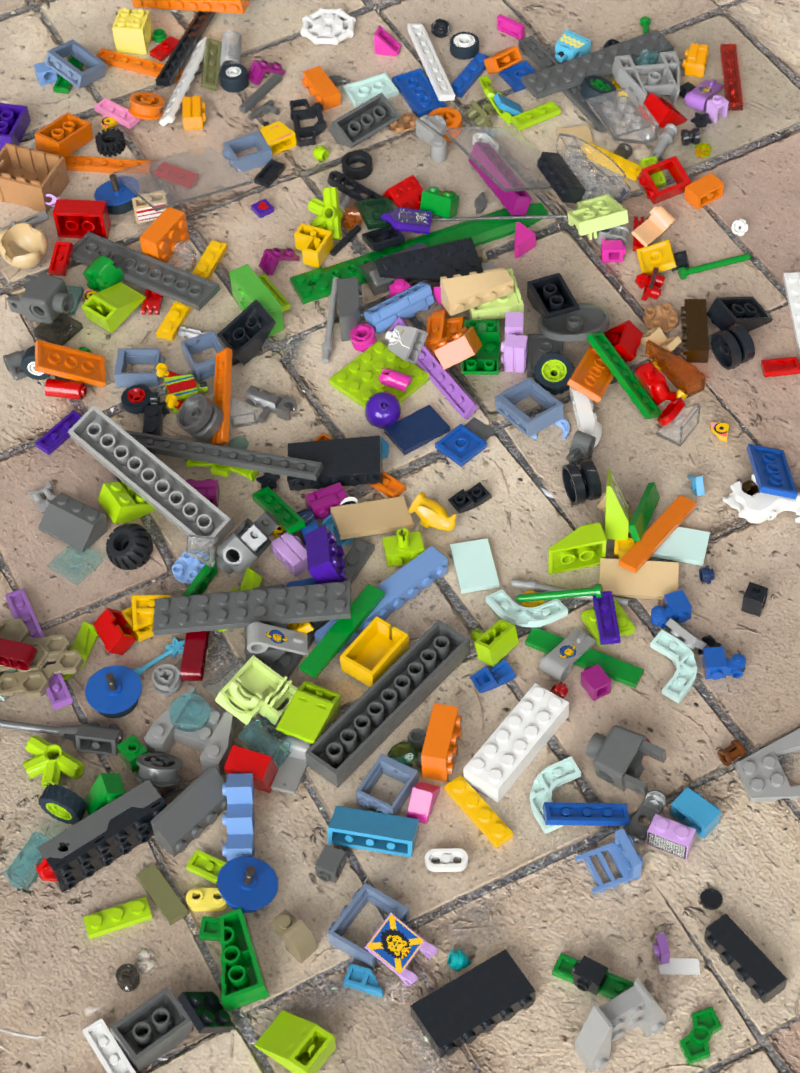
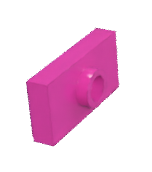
[497,14,525,40]

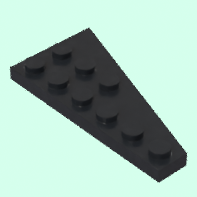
[375,237,483,283]

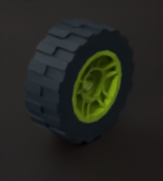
[534,353,574,395]
[38,784,88,825]

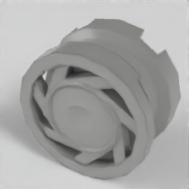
[152,664,182,696]

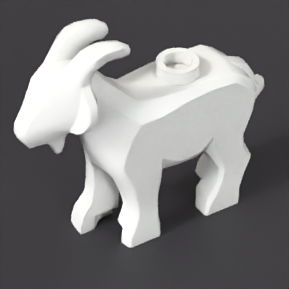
[722,474,800,523]

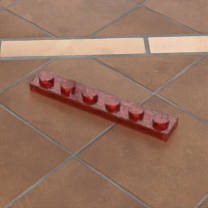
[720,44,743,111]

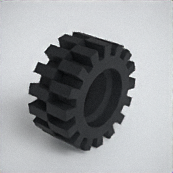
[95,128,126,157]

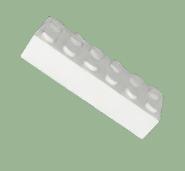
[463,683,569,803]

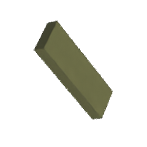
[136,864,189,925]

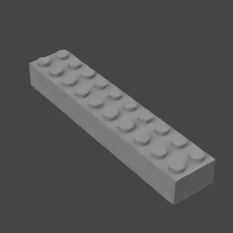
[68,405,234,554]

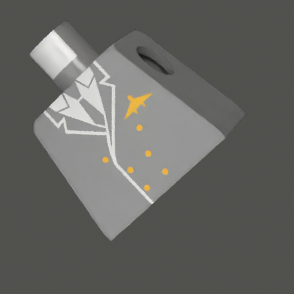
[386,325,428,364]

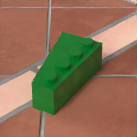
[220,908,270,1012]

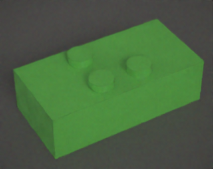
[229,264,284,337]

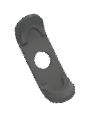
[625,790,667,844]

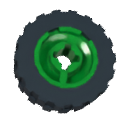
[580,75,617,106]

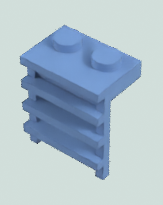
[575,828,644,894]

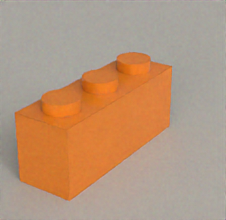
[302,66,341,111]

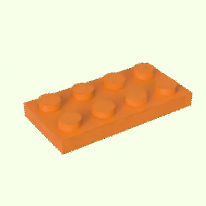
[35,339,106,387]
[567,345,614,403]

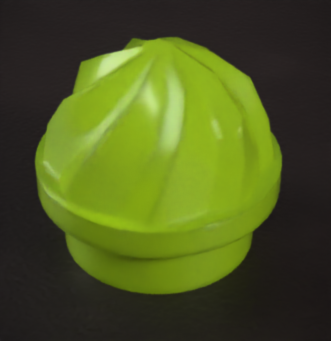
[313,145,329,161]

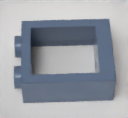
[222,131,273,174]
[181,331,224,382]
[114,348,165,387]
[356,754,419,816]

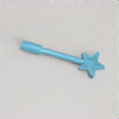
[133,637,185,676]

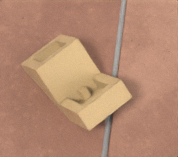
[641,327,682,354]

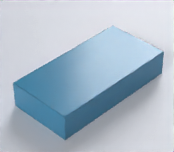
[493,93,523,116]

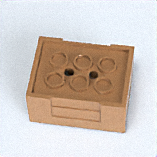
[0,143,70,213]

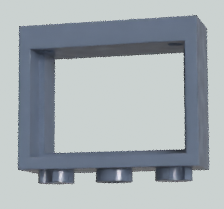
[45,39,107,89]
[494,377,564,437]
[327,883,410,969]

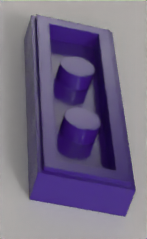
[35,410,82,455]
[592,591,621,645]

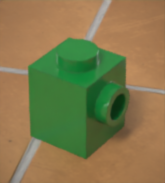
[116,734,148,773]

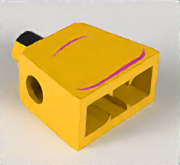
[260,121,297,156]

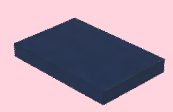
[384,405,450,455]

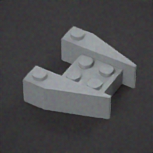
[612,51,680,107]
[144,687,237,777]
[575,978,667,1073]

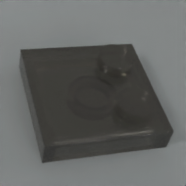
[33,313,83,346]

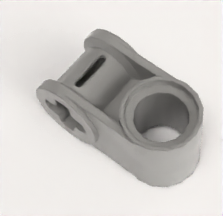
[596,225,630,245]

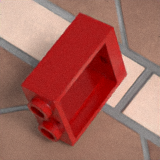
[638,156,692,204]

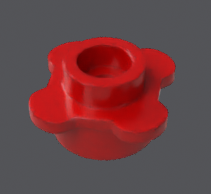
[550,682,568,699]

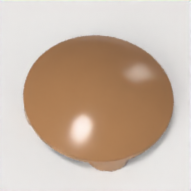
[389,112,420,133]
[643,303,679,333]

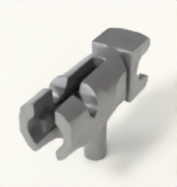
[245,385,297,423]

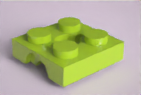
[581,599,635,648]

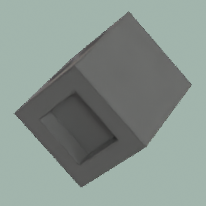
[315,845,347,883]

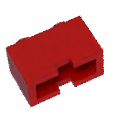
[93,608,137,655]

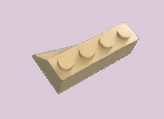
[440,267,514,316]

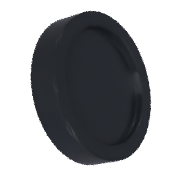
[700,888,723,910]

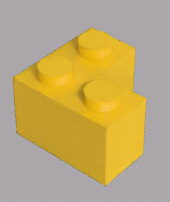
[294,223,334,268]

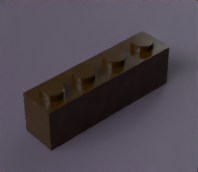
[680,299,709,363]

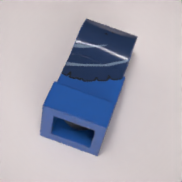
[296,509,319,546]

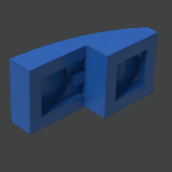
[470,659,517,693]

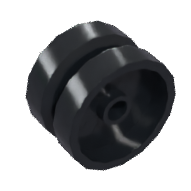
[711,324,755,370]
[562,458,602,505]

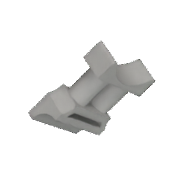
[28,481,57,514]

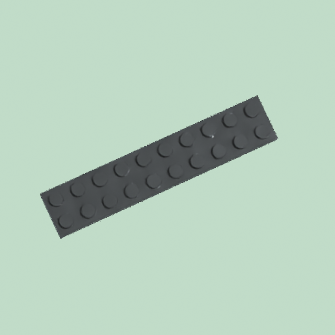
[521,30,674,100]
[71,231,221,311]
[153,581,351,636]

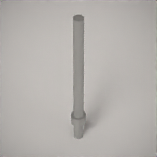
[322,277,339,363]
[511,579,629,607]

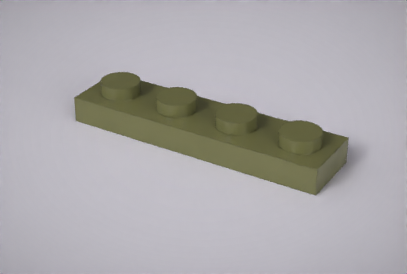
[201,38,222,91]

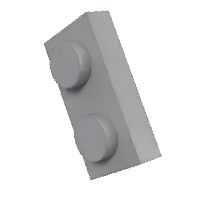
[666,618,707,650]

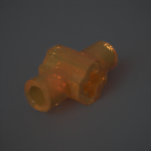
[343,202,364,230]

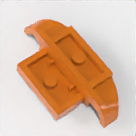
[425,308,465,357]

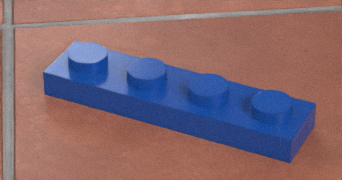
[451,53,490,98]
[542,802,630,826]

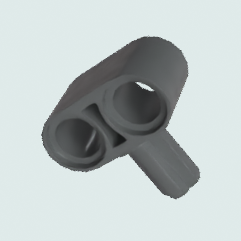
[566,430,596,465]

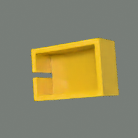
[340,616,409,687]

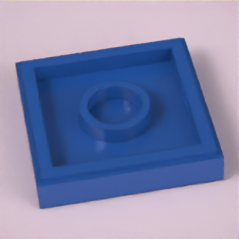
[499,60,537,93]
[435,424,487,467]

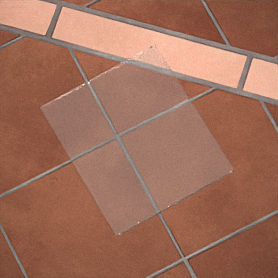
[443,126,553,192]
[113,146,253,211]

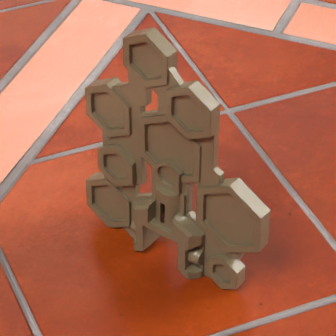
[0,618,84,698]

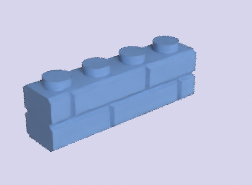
[364,282,435,333]

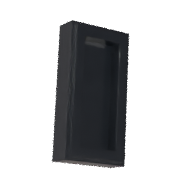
[254,159,285,188]

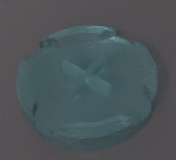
[169,693,210,732]

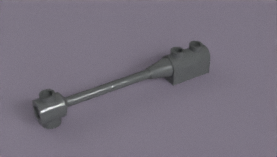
[0,719,123,756]

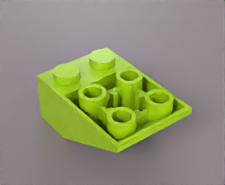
[81,282,146,334]
[98,481,156,524]
[276,681,342,744]
[254,1010,336,1073]

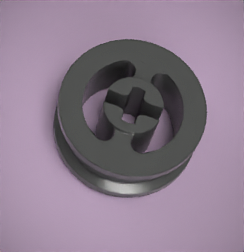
[135,753,183,787]

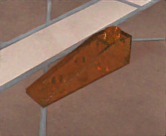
[645,340,706,398]

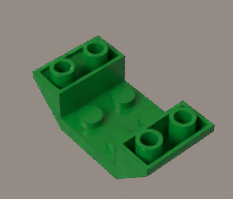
[462,320,500,375]

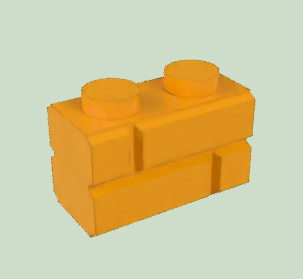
[682,43,709,78]
[182,96,206,130]

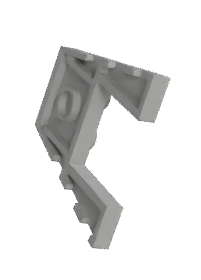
[735,728,800,802]

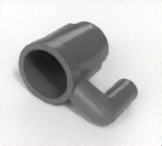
[3,350,28,380]
[407,728,426,768]

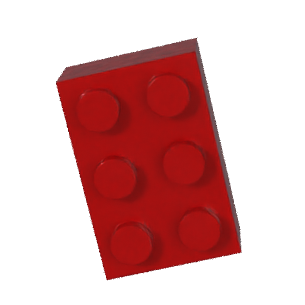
[53,199,111,239]

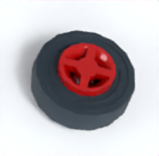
[121,385,152,414]

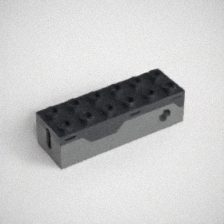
[35,780,167,893]

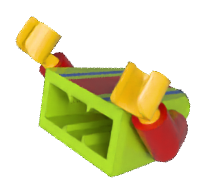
[156,363,208,414]

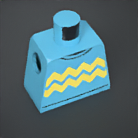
[555,30,591,63]

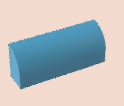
[328,806,419,858]

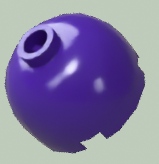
[364,392,401,429]

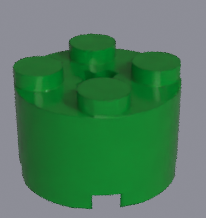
[83,256,124,291]

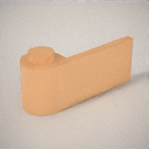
[631,206,676,247]

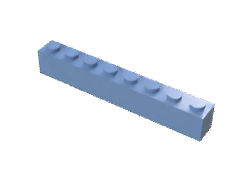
[314,546,448,654]

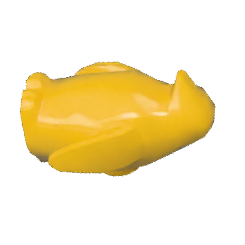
[408,491,457,531]

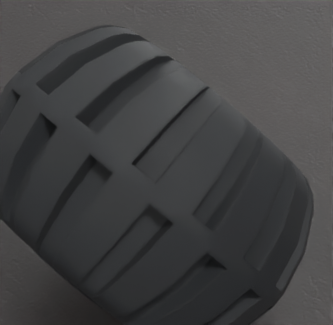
[106,523,153,570]

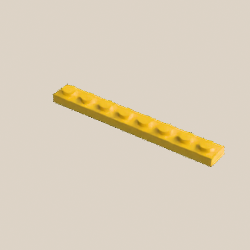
[156,240,228,341]

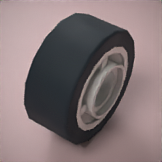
[450,32,479,60]

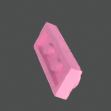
[94,98,141,129]

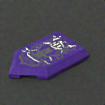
[381,207,432,235]

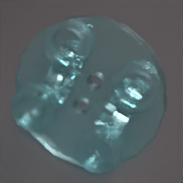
[633,49,659,66]

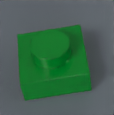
[199,916,220,942]

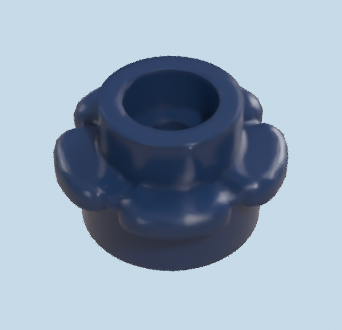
[699,565,715,584]

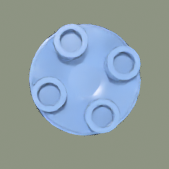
[172,550,209,584]

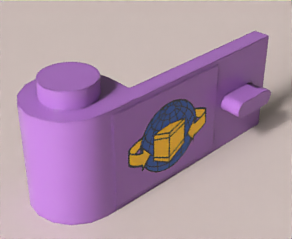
[684,79,724,112]

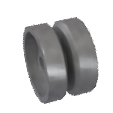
[176,394,224,441]

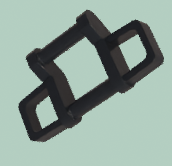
[290,99,327,147]

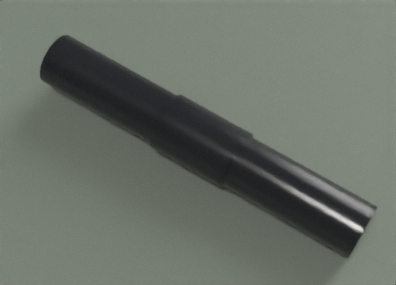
[330,225,361,256]

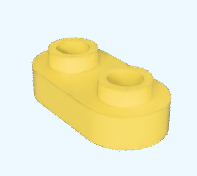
[186,888,229,911]

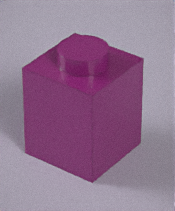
[580,664,612,701]

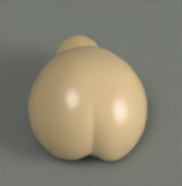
[0,223,48,269]

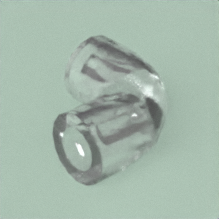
[172,241,197,272]

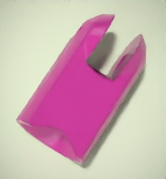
[378,368,412,392]

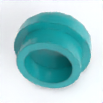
[447,948,471,971]

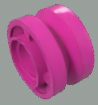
[350,324,377,352]

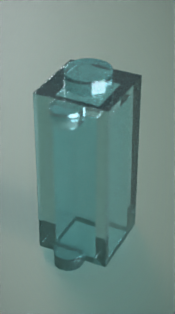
[238,720,291,769]
[3,831,51,891]

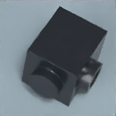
[571,955,608,996]

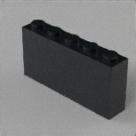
[287,435,383,491]
[410,949,536,1058]

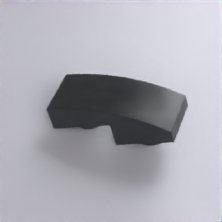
[448,482,492,514]

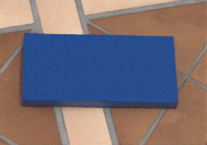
[392,68,447,118]
[747,444,798,499]

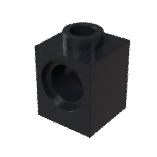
[741,582,769,617]

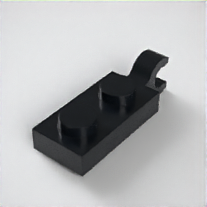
[142,392,165,436]

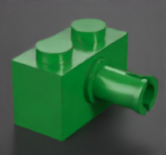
[420,186,459,219]
[84,773,127,815]

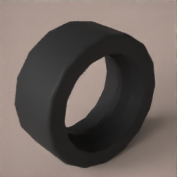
[342,150,373,180]

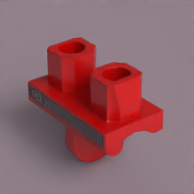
[635,267,665,301]

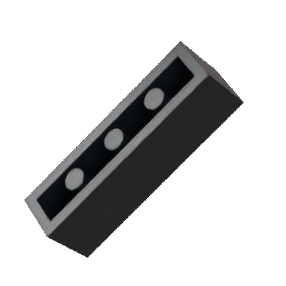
[536,152,586,204]
[704,914,787,1004]

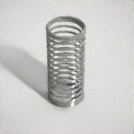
[220,30,242,69]

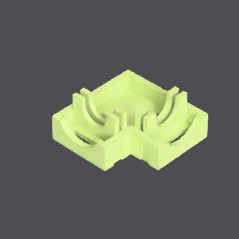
[567,194,628,240]
[469,268,524,320]
[215,655,298,726]

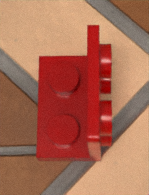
[383,175,424,210]

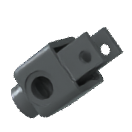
[7,273,74,324]
[215,511,280,574]
[586,725,667,797]

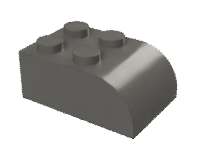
[336,278,364,342]
[110,987,193,1072]

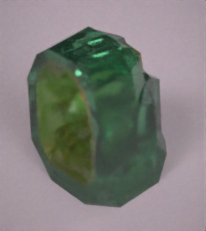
[387,742,418,767]

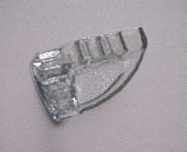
[556,133,631,202]

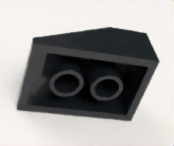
[527,273,580,319]
[707,296,773,332]
[217,299,276,365]

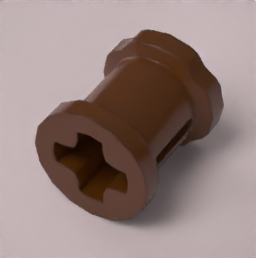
[717,739,746,766]

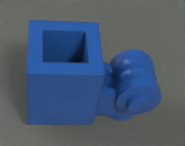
[650,589,692,629]
[702,646,746,680]

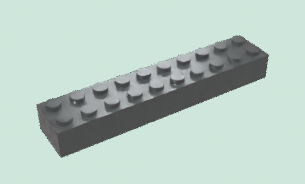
[305,620,470,788]

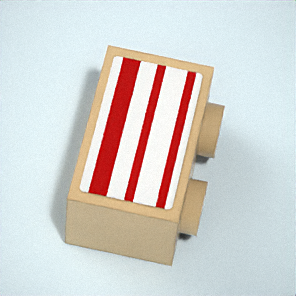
[132,192,168,224]

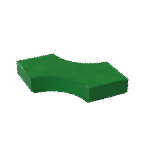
[679,1007,722,1065]

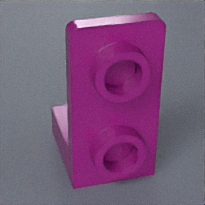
[248,60,286,85]
[259,248,300,275]

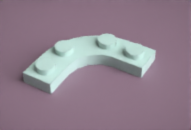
[486,589,568,628]
[650,630,697,704]
[530,757,581,834]

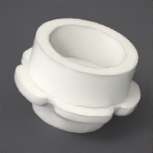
[732,219,748,236]

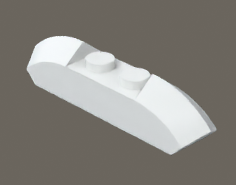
[569,386,602,447]

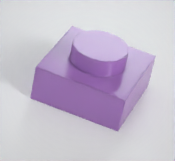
[653,933,670,965]

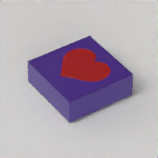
[251,199,274,218]

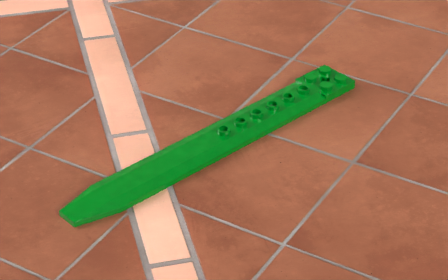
[290,203,548,304]

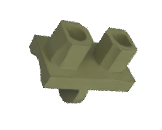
[465,100,494,129]

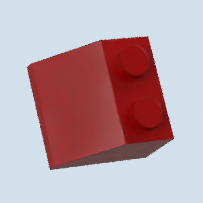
[640,92,687,129]
[604,320,643,363]

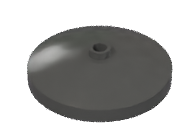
[539,303,610,342]

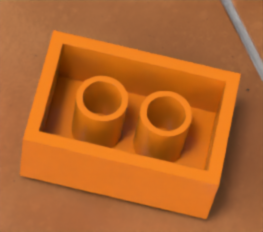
[35,113,93,158]
[139,206,189,263]
[421,703,462,782]

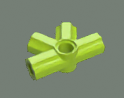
[308,187,343,240]
[23,735,85,788]

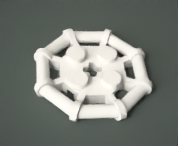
[300,8,356,46]

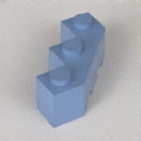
[222,773,255,862]

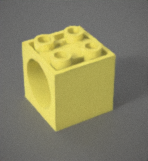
[112,8,153,55]

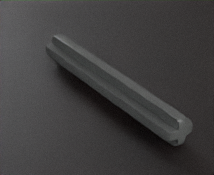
[239,73,282,113]

